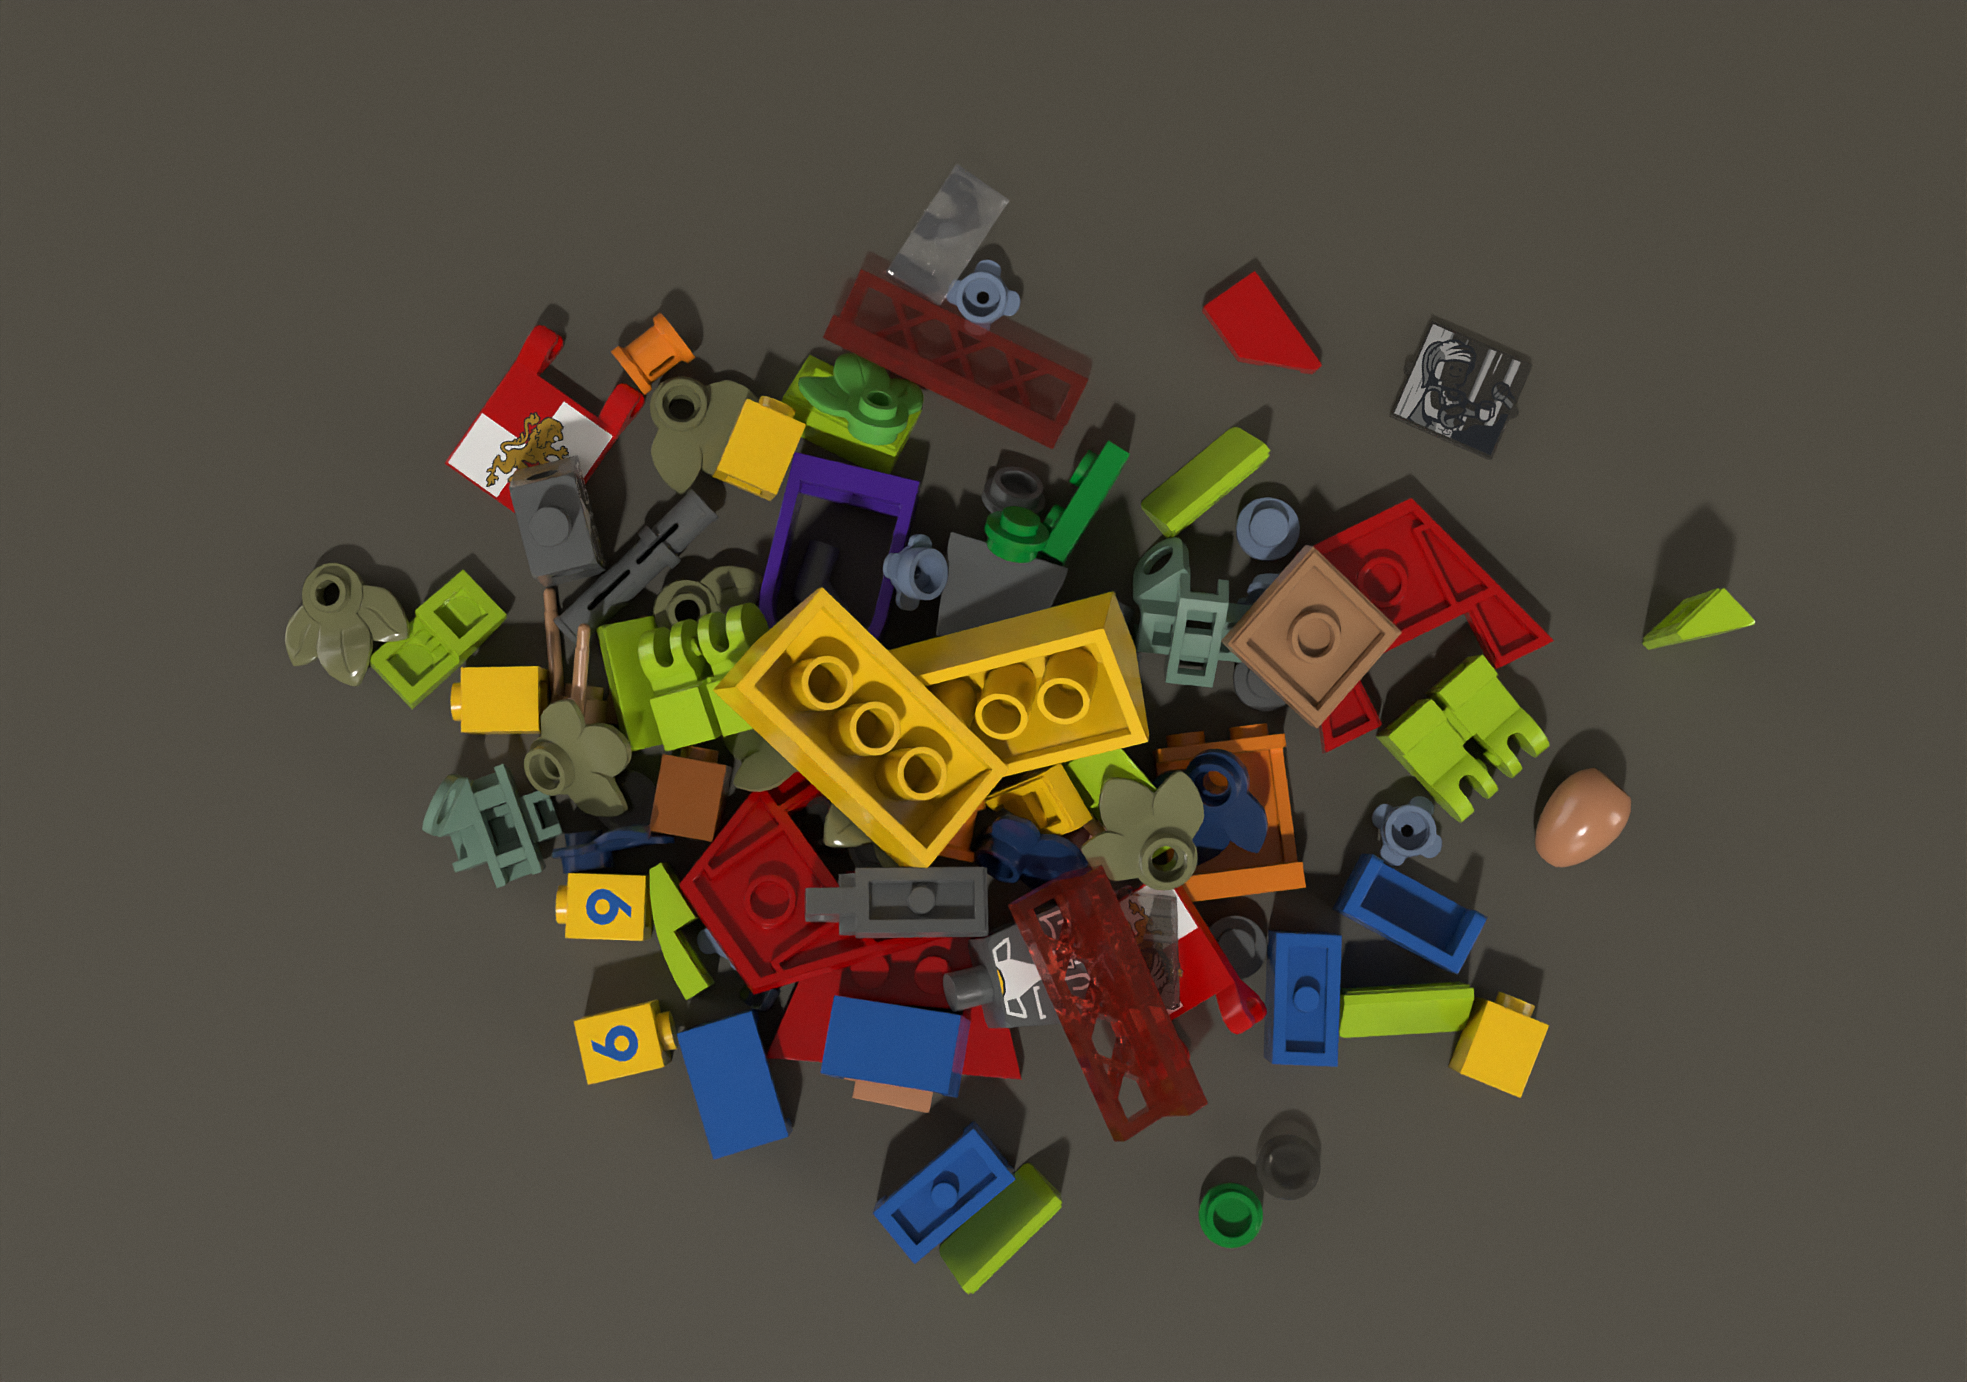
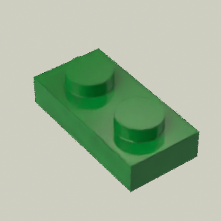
[1040,441,1130,567]

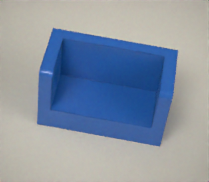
[1332,854,1487,974]
[1263,930,1342,1067]
[820,995,971,1098]
[677,1008,793,1160]
[873,1121,1016,1264]

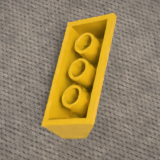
[713,587,1010,868]
[888,591,1149,777]

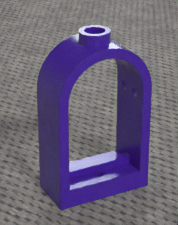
[759,452,921,643]

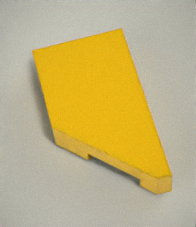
[985,763,1093,836]

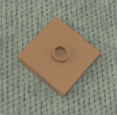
[1221,545,1402,728]

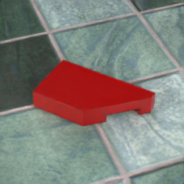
[1202,271,1322,375]

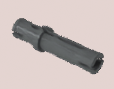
[553,489,719,645]

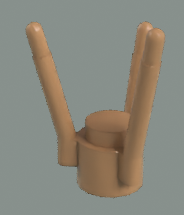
[543,587,649,724]

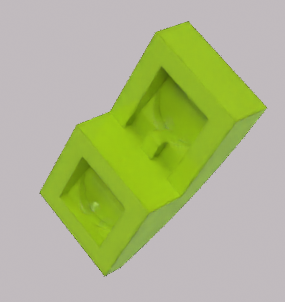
[369,570,507,710]
[650,862,715,1000]

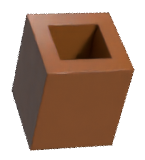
[650,746,733,842]

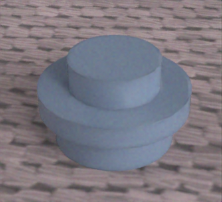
[1235,497,1300,561]

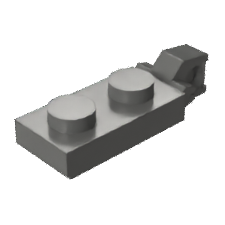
[805,867,988,938]

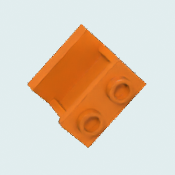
[1153,723,1306,902]

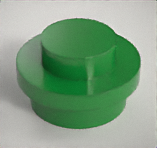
[984,506,1049,563]
[1198,1182,1263,1248]

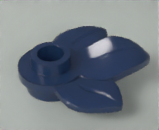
[1152,749,1268,866]
[974,815,1088,901]
[552,823,675,874]

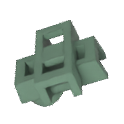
[1133,537,1252,688]
[422,764,563,888]

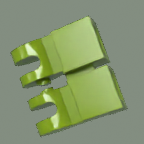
[638,602,769,752]
[1376,654,1549,823]

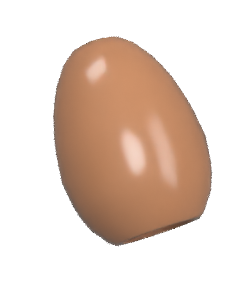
[1535,768,1632,867]

